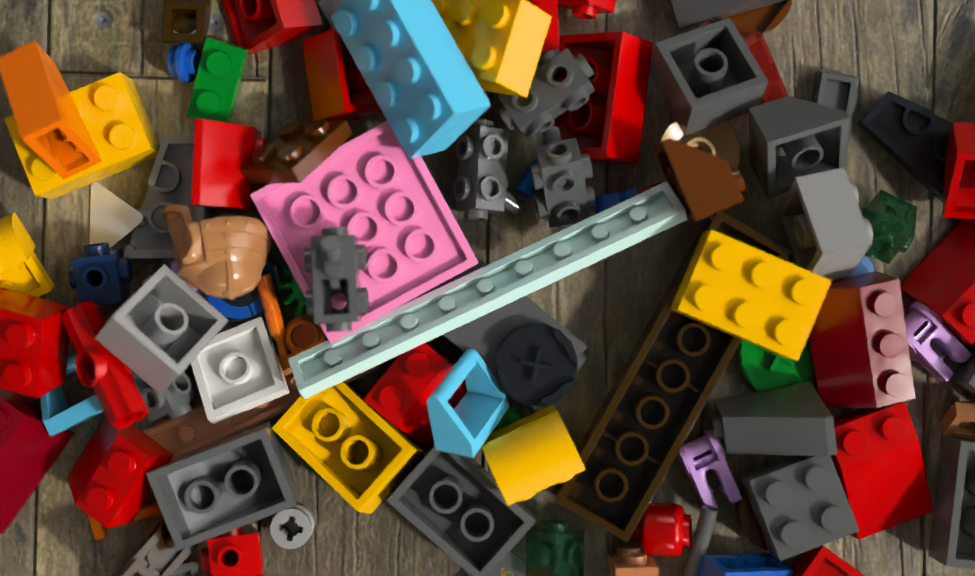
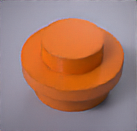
[284,316,325,353]

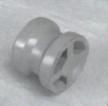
[270,503,315,549]

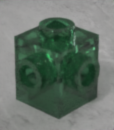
[859,189,917,264]
[526,520,585,576]

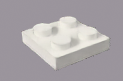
[191,316,290,424]

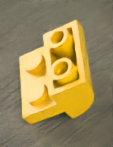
[0,212,55,297]
[481,404,585,506]

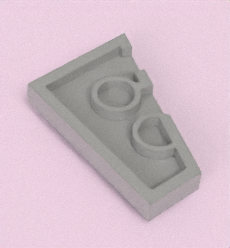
[123,136,208,259]

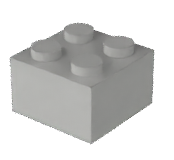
[778,167,873,280]
[95,264,229,395]

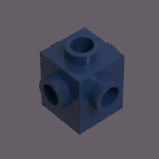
[68,242,133,305]

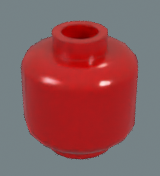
[632,503,692,557]

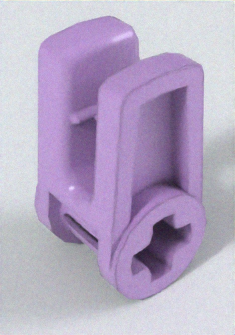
[905,301,972,382]
[677,428,742,509]

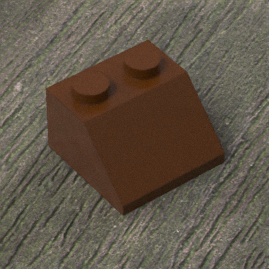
[653,138,746,223]

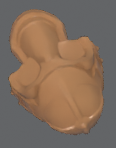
[162,204,273,300]

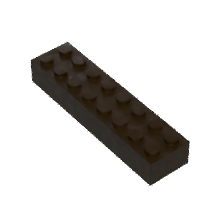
[552,211,792,542]

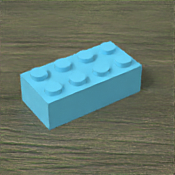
[330,0,491,159]

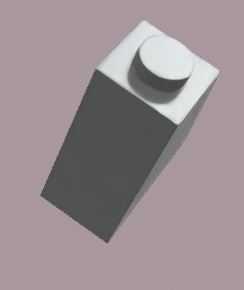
[710,382,837,456]

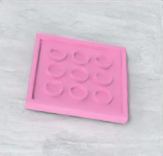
[250,121,479,343]

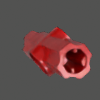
[61,301,149,429]

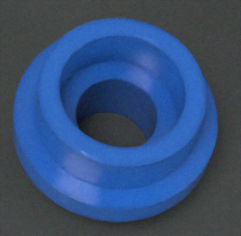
[167,43,201,82]

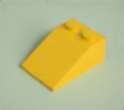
[272,381,425,514]

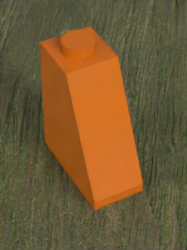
[0,40,102,179]

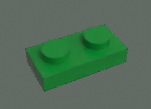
[187,37,249,123]

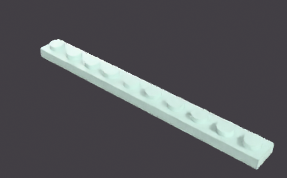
[288,181,687,399]

